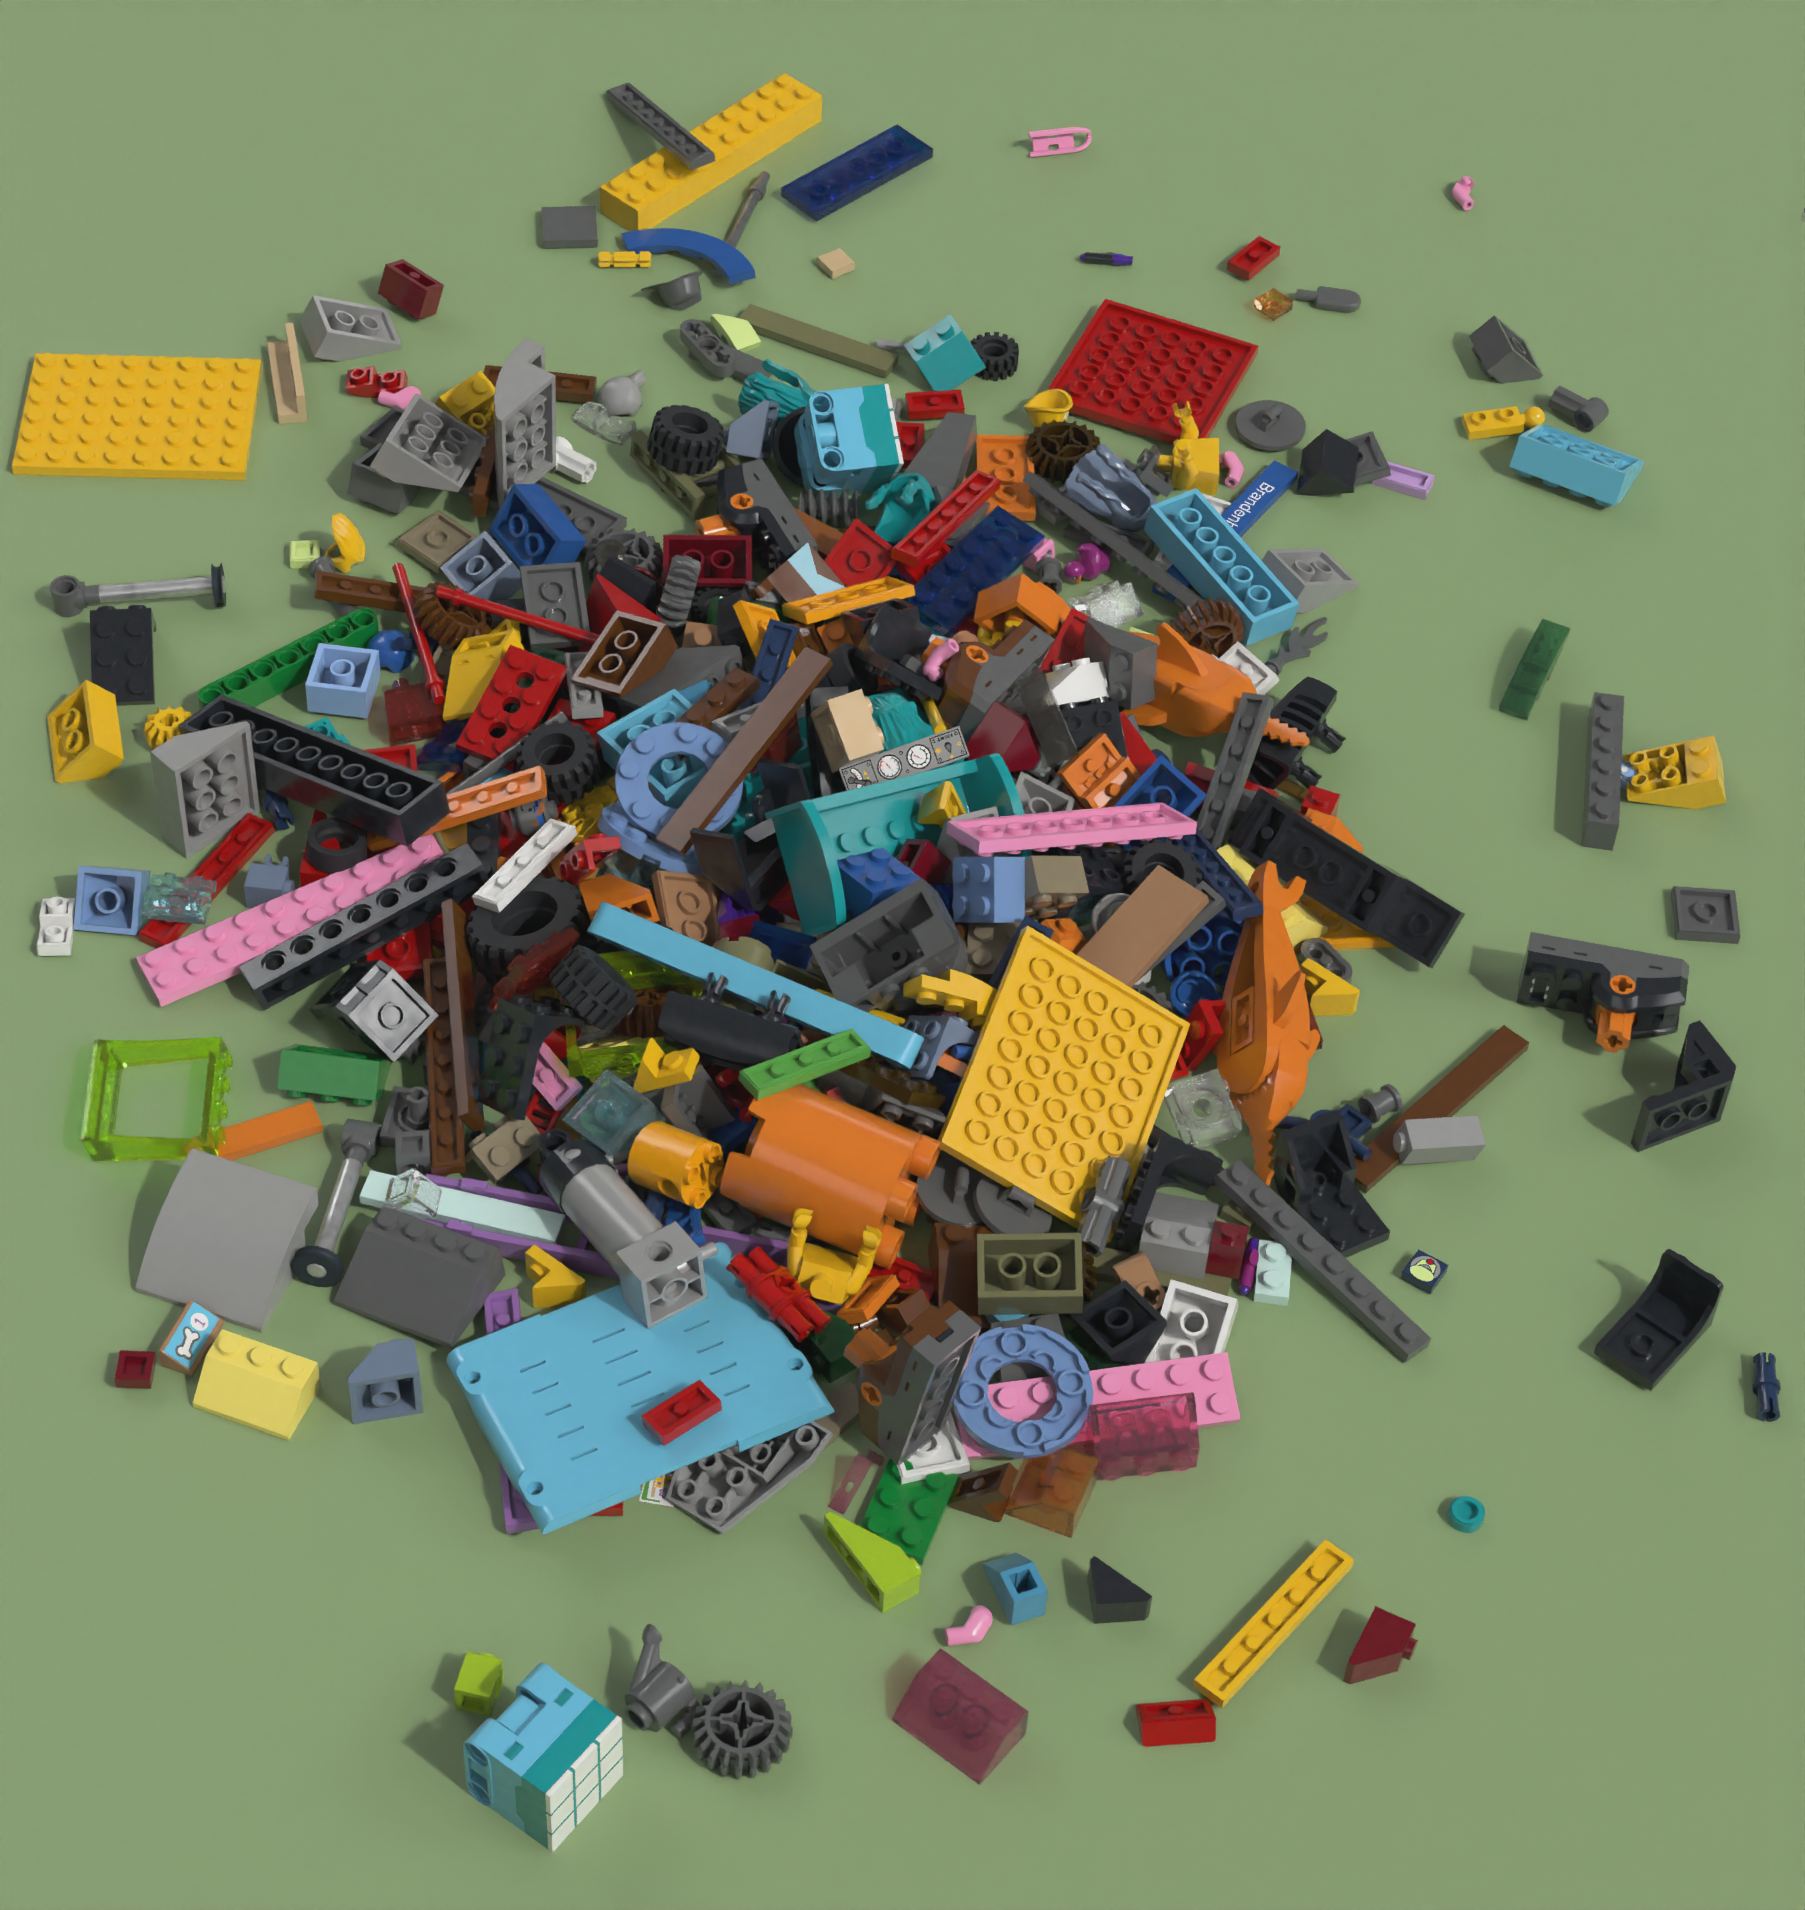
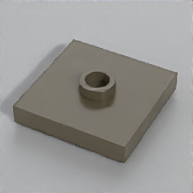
[397,510,478,574]

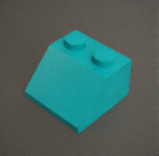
[904,314,986,391]

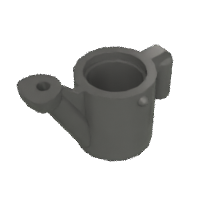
[625,1624,701,1738]

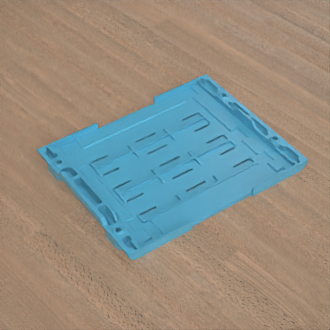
[446,1242,835,1535]

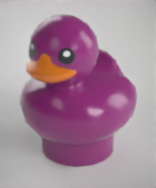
[1063,543,1110,584]

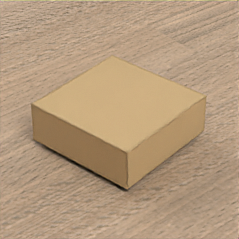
[817,248,855,279]

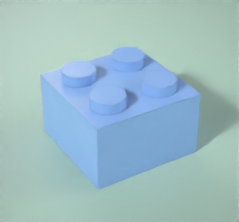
[305,643,381,719]

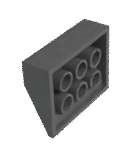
[333,1206,506,1348]

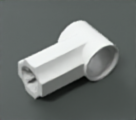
[548,436,597,484]

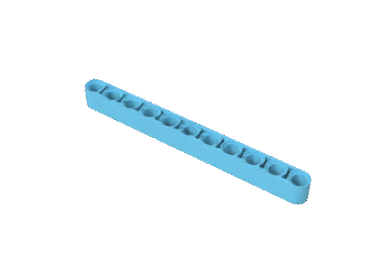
[587,902,924,1070]

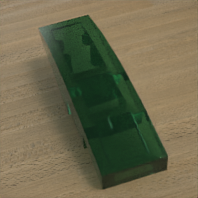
[1499,619,1570,720]

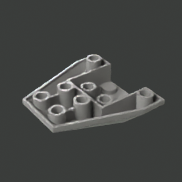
[666,1390,833,1534]

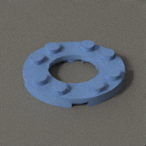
[615,722,743,839]
[597,801,703,874]
[953,1324,1094,1458]

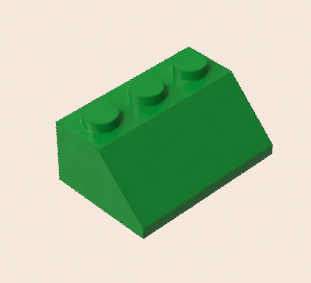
[277,1044,391,1105]

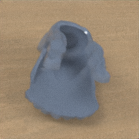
[1066,444,1158,532]

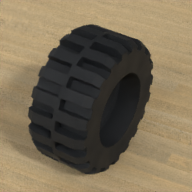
[466,876,591,992]

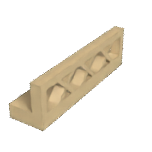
[267,323,307,424]

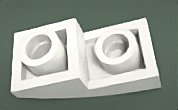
[37,897,76,956]

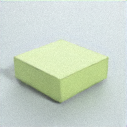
[290,540,320,569]

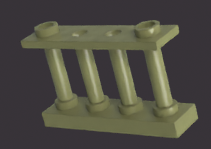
[630,430,740,520]

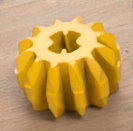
[144,705,192,750]

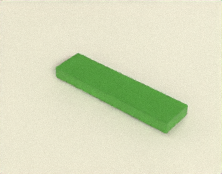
[738,1028,871,1100]

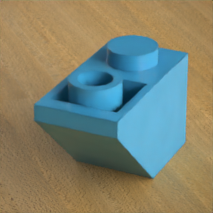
[983,1553,1048,1626]

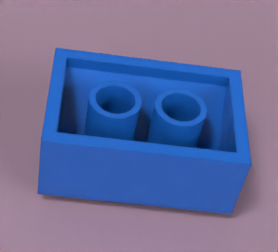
[488,484,587,567]
[1113,755,1207,850]

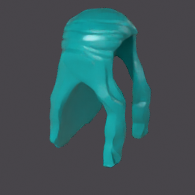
[738,359,822,429]
[865,473,936,546]
[871,692,943,769]

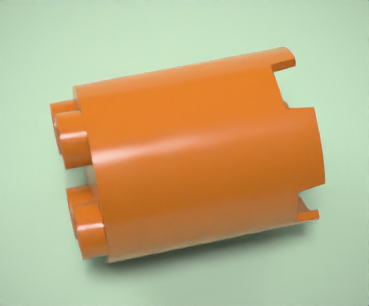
[720,1084,941,1270]

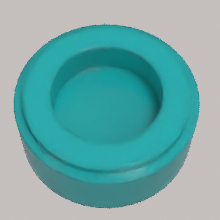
[1448,1496,1485,1533]

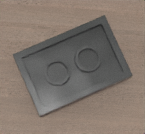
[520,562,590,650]

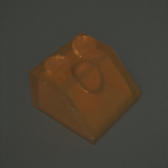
[1005,1447,1099,1538]

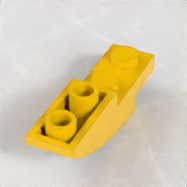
[903,969,997,1031]

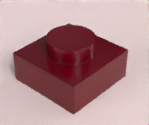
[114,1350,156,1389]

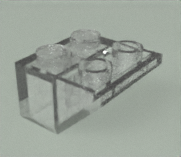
[1065,580,1144,628]

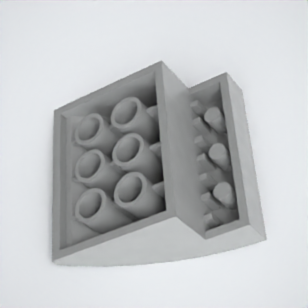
[494,338,556,508]
[135,1148,319,1333]

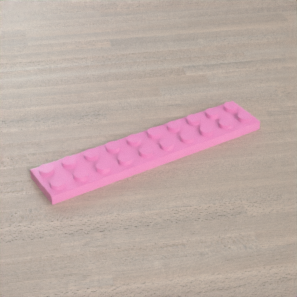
[136,834,445,1007]

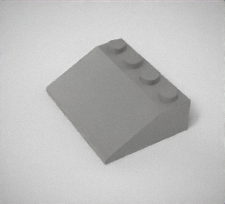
[370,393,486,492]
[150,721,260,859]

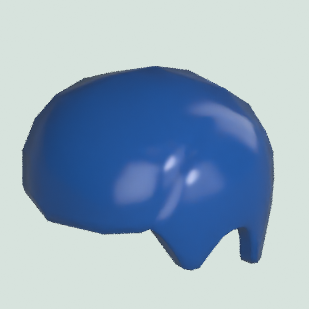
[366,630,415,673]
[1168,970,1220,1018]

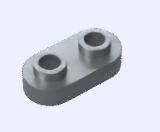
[1299,938,1352,983]

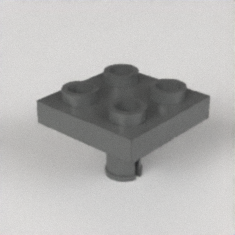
[379,1086,430,1148]

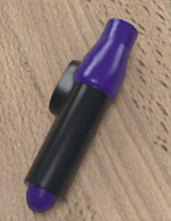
[1080,252,1133,266]

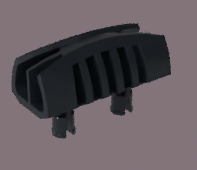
[1248,676,1346,790]
[658,972,803,1071]

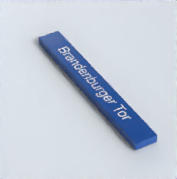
[1152,460,1298,604]

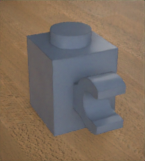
[244,854,294,908]

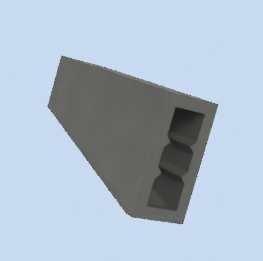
[903,412,977,492]

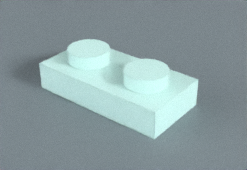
[1253,1240,1292,1306]

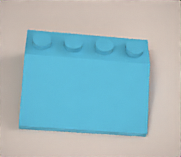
[1509,424,1645,507]
[597,689,708,809]

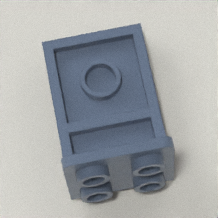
[889,1015,981,1080]

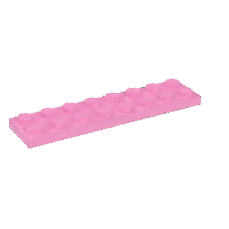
[946,802,1197,857]
[955,1352,1240,1460]

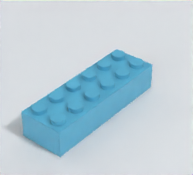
[1144,488,1300,647]

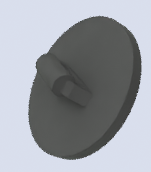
[1235,400,1306,451]
[916,1157,986,1226]
[973,1176,1052,1234]

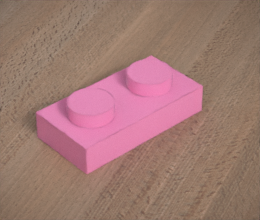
[532,1042,584,1111]

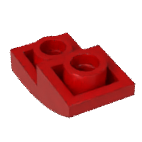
[346,366,408,398]

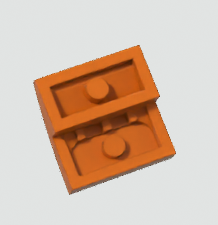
[1057,733,1141,809]

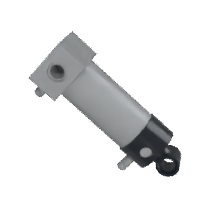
[538,1129,718,1329]

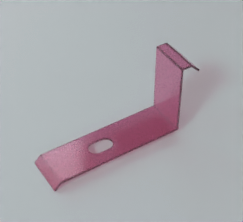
[828,1449,884,1515]

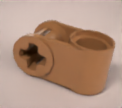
[1111,1251,1166,1313]

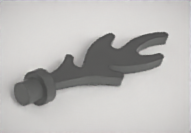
[1265,617,1328,676]

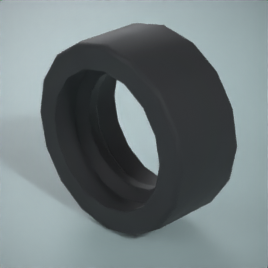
[826,643,878,697]
[307,817,367,874]

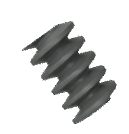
[799,488,858,527]

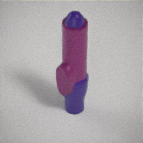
[1238,1238,1259,1295]

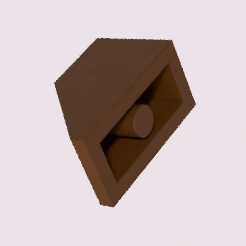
[875,1289,932,1339]

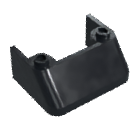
[689,758,811,911]

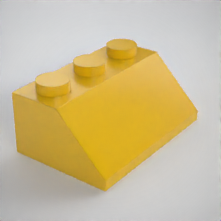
[47,680,124,783]

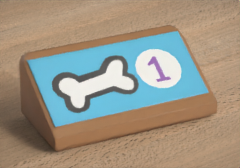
[159,1299,224,1376]

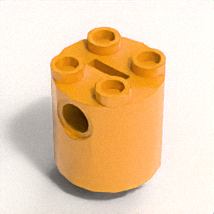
[628,1121,724,1209]

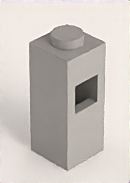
[1393,1115,1486,1165]

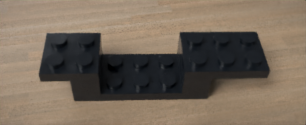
[1228,788,1465,969]

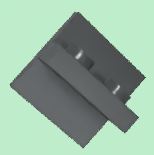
[642,1064,736,1140]

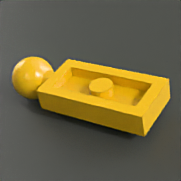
[1462,406,1545,440]

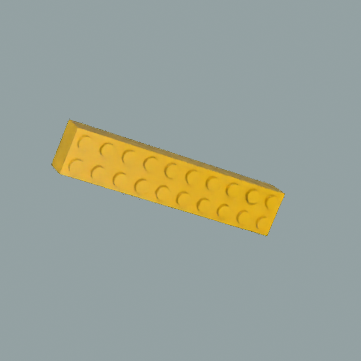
[600,73,823,231]

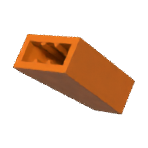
[578,873,660,941]

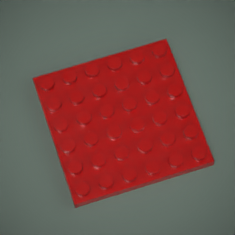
[1047,299,1259,445]

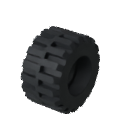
[647,405,725,475]
[516,720,601,806]
[1119,838,1202,895]
[549,945,638,1032]

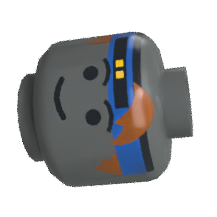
[509,797,558,837]

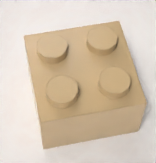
[811,689,884,773]

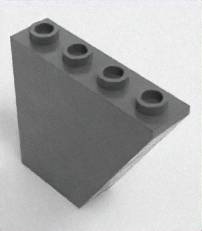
[600,645,747,720]

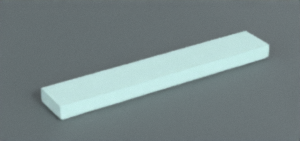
[359,1170,566,1245]

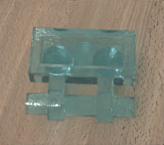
[140,872,217,925]

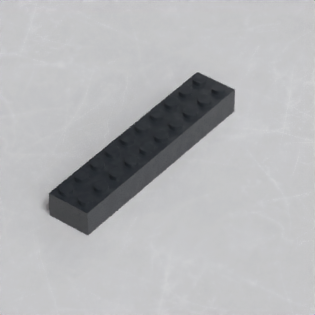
[178,694,450,846]

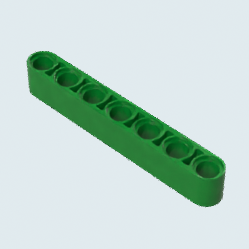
[198,608,379,710]

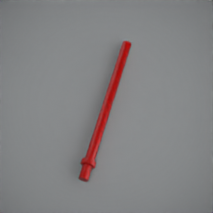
[392,563,445,705]
[436,585,600,645]

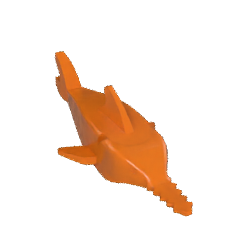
[1036,581,1310,747]
[1211,860,1320,1186]

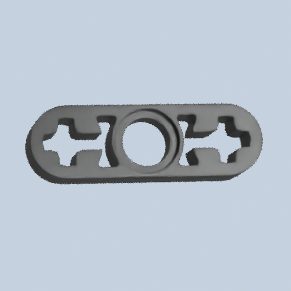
[680,319,735,377]

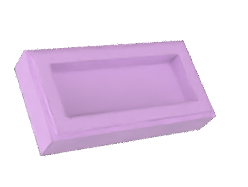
[1371,461,1435,500]

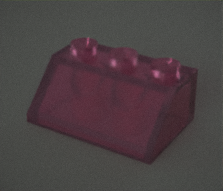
[1084,1392,1200,1481]
[892,1648,1029,1785]

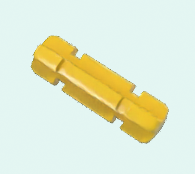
[598,251,651,268]

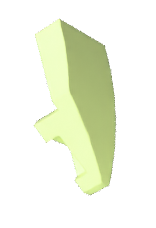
[710,314,761,352]

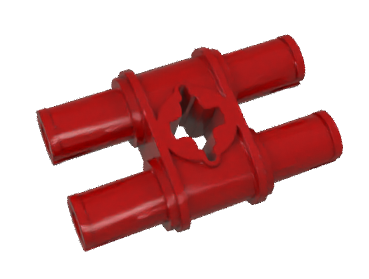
[726,1246,832,1342]

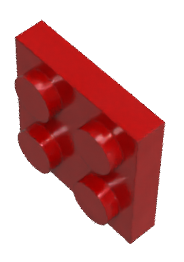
[824,518,898,587]

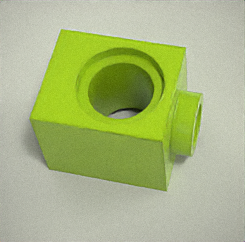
[454,1651,504,1717]

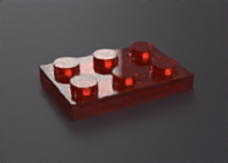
[488,926,580,1012]

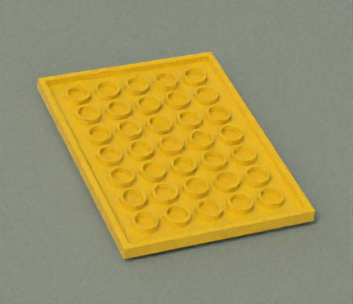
[12,353,262,481]
[938,926,1190,1244]

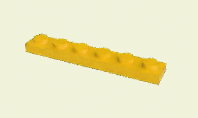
[1193,1539,1355,1708]

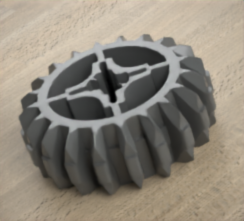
[585,527,663,580]
[657,555,701,636]
[691,1679,793,1780]

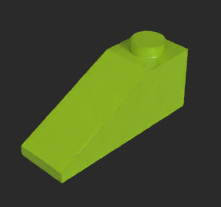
[823,1512,922,1613]

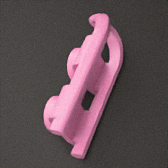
[1028,127,1092,157]

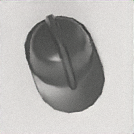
[641,270,704,310]

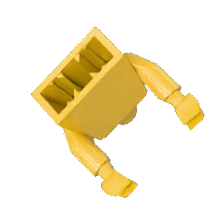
[1155,401,1219,495]
[787,1208,882,1304]

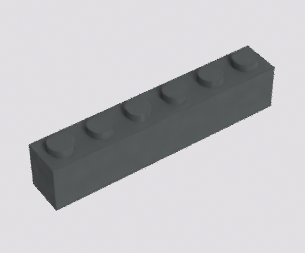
[1582,692,1624,851]

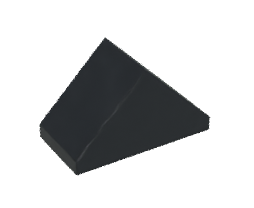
[1087,1556,1152,1624]

